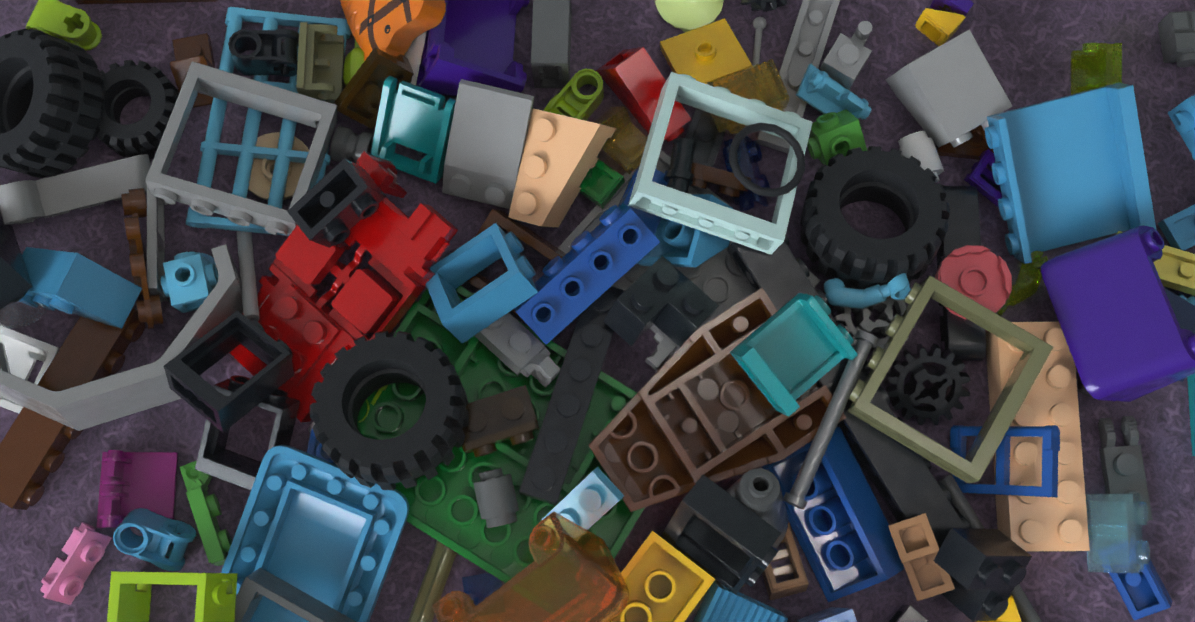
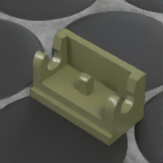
[296,22,345,104]

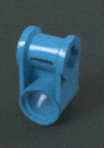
[113,508,196,571]

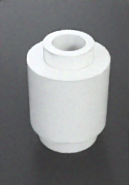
[898,131,944,183]

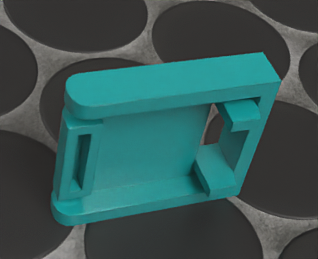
[370,76,456,184]

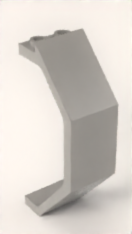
[0,244,243,431]

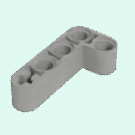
[0,154,151,225]

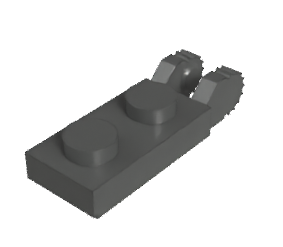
[1098,416,1153,524]

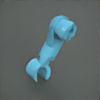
[824,273,910,309]

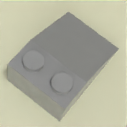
[442,79,534,209]

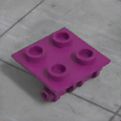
[96,450,178,528]

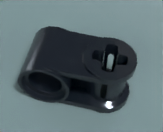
[228,29,299,77]

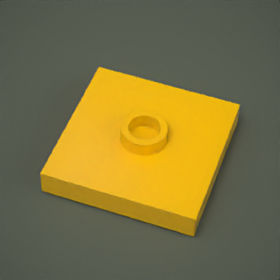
[660,18,753,87]

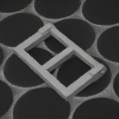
[147,186,168,303]

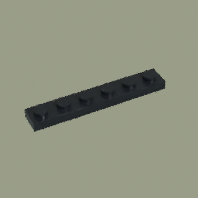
[519,286,625,506]

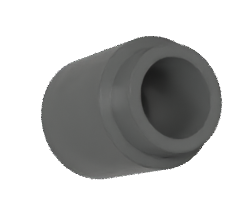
[473,468,519,528]

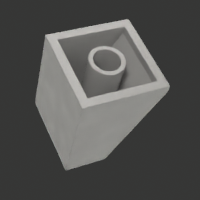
[885,30,1012,148]

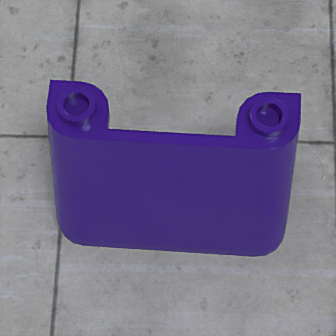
[416,0,530,96]
[1041,225,1195,402]

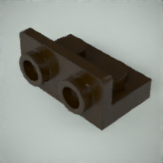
[334,47,414,129]
[462,385,540,458]

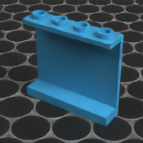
[985,83,1156,264]

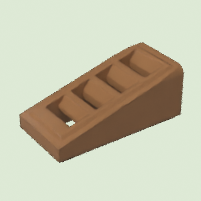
[762,522,809,600]

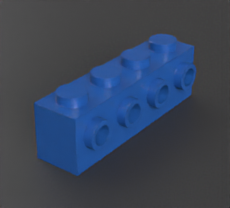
[514,203,660,345]

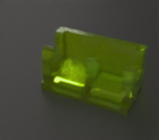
[1071,43,1122,95]

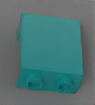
[730,293,858,417]

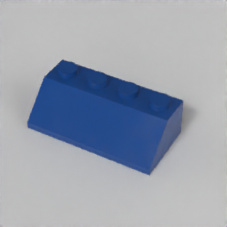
[762,427,905,603]

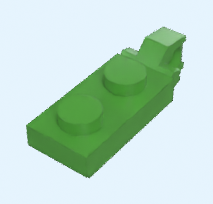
[179,461,232,566]

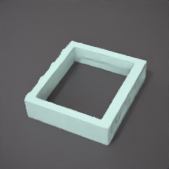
[628,72,812,255]

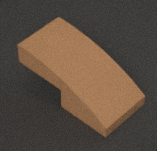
[888,513,955,601]

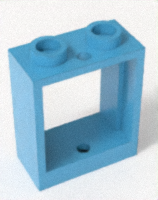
[426,223,538,343]

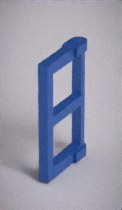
[950,425,1060,498]

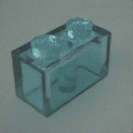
[1085,493,1150,574]

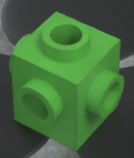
[807,109,867,165]

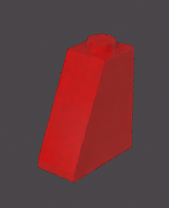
[596,47,691,142]

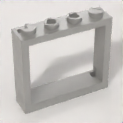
[145,61,337,236]

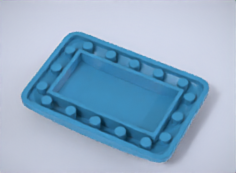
[221,445,409,622]

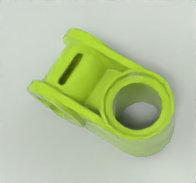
[25,0,102,51]
[543,68,604,121]

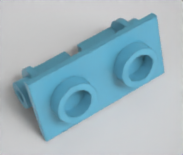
[796,64,871,120]

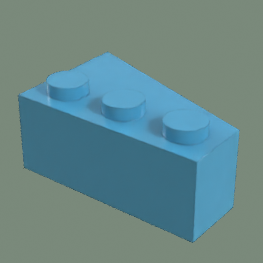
[19,247,142,329]

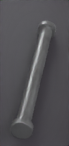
[783,330,879,510]

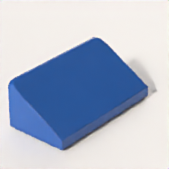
[1097,532,1173,621]

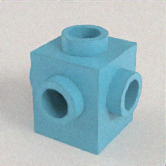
[161,252,218,313]

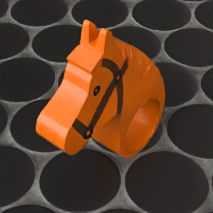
[340,0,446,61]

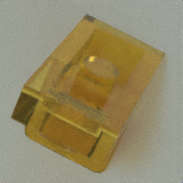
[594,106,647,174]

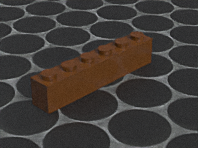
[0,308,145,510]

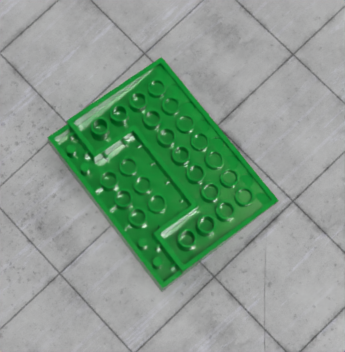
[357,285,645,622]

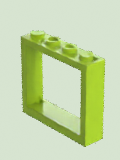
[107,571,238,622]

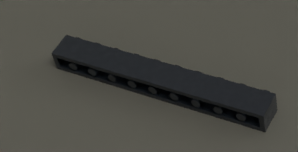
[727,220,972,548]

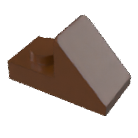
[170,33,215,108]

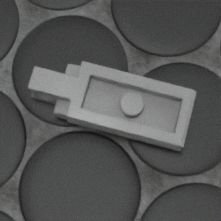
[474,312,561,387]

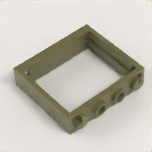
[847,276,1053,484]

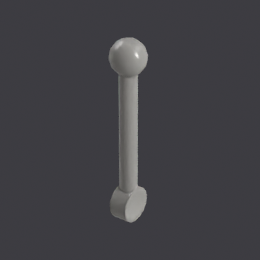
[750,16,767,86]

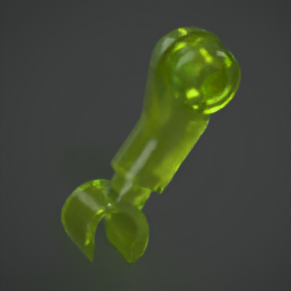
[997,251,1048,316]

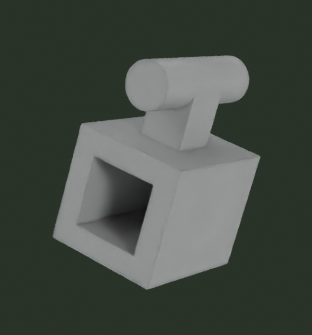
[820,21,873,90]

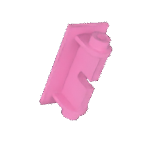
[40,522,112,605]

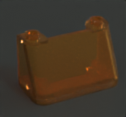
[432,511,629,622]

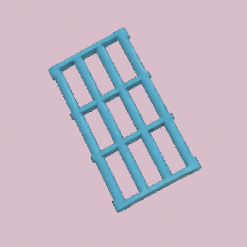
[186,7,351,236]

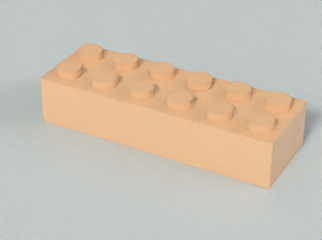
[986,321,1090,552]

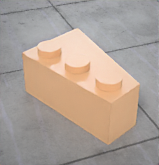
[508,108,616,227]

